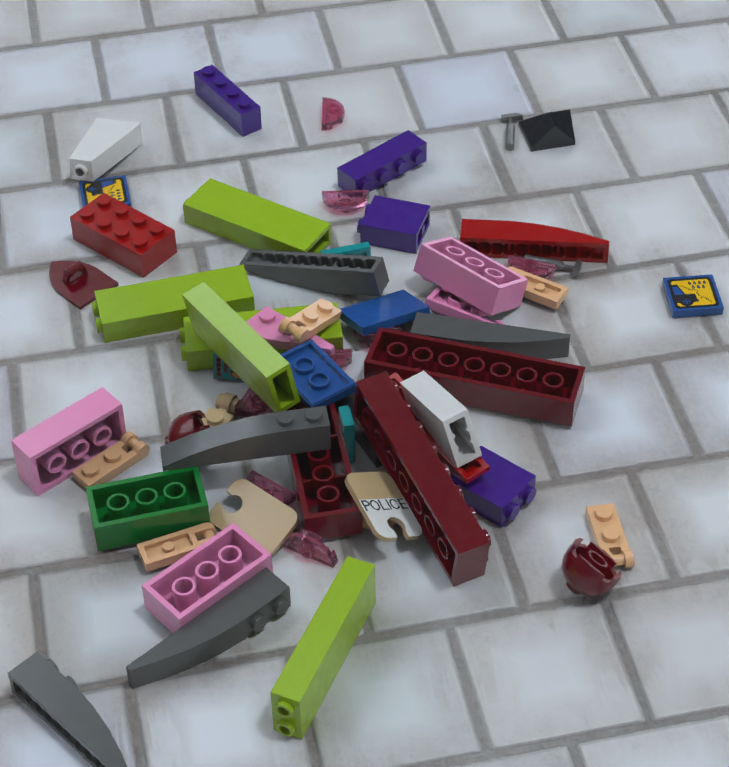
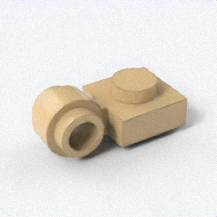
[202,392,242,427]

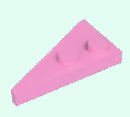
[425,286,505,325]
[246,306,335,356]

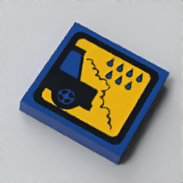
[79,175,131,207]
[662,274,724,318]

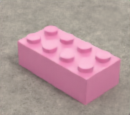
[413,236,529,316]
[11,387,126,496]
[142,523,273,633]

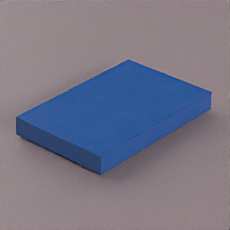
[340,289,430,336]
[280,339,356,408]

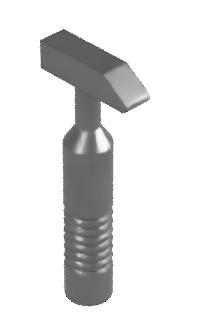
[501,113,523,151]
[523,254,582,277]

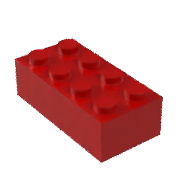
[70,193,177,278]

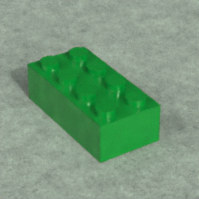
[85,467,210,551]

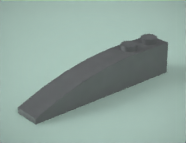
[239,249,389,297]
[410,312,571,359]
[160,406,331,471]
[126,567,291,689]
[8,652,127,767]

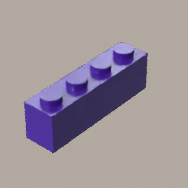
[193,65,262,137]
[337,130,427,199]

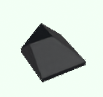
[518,109,575,152]

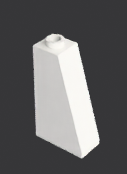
[69,118,142,182]
[400,371,482,468]

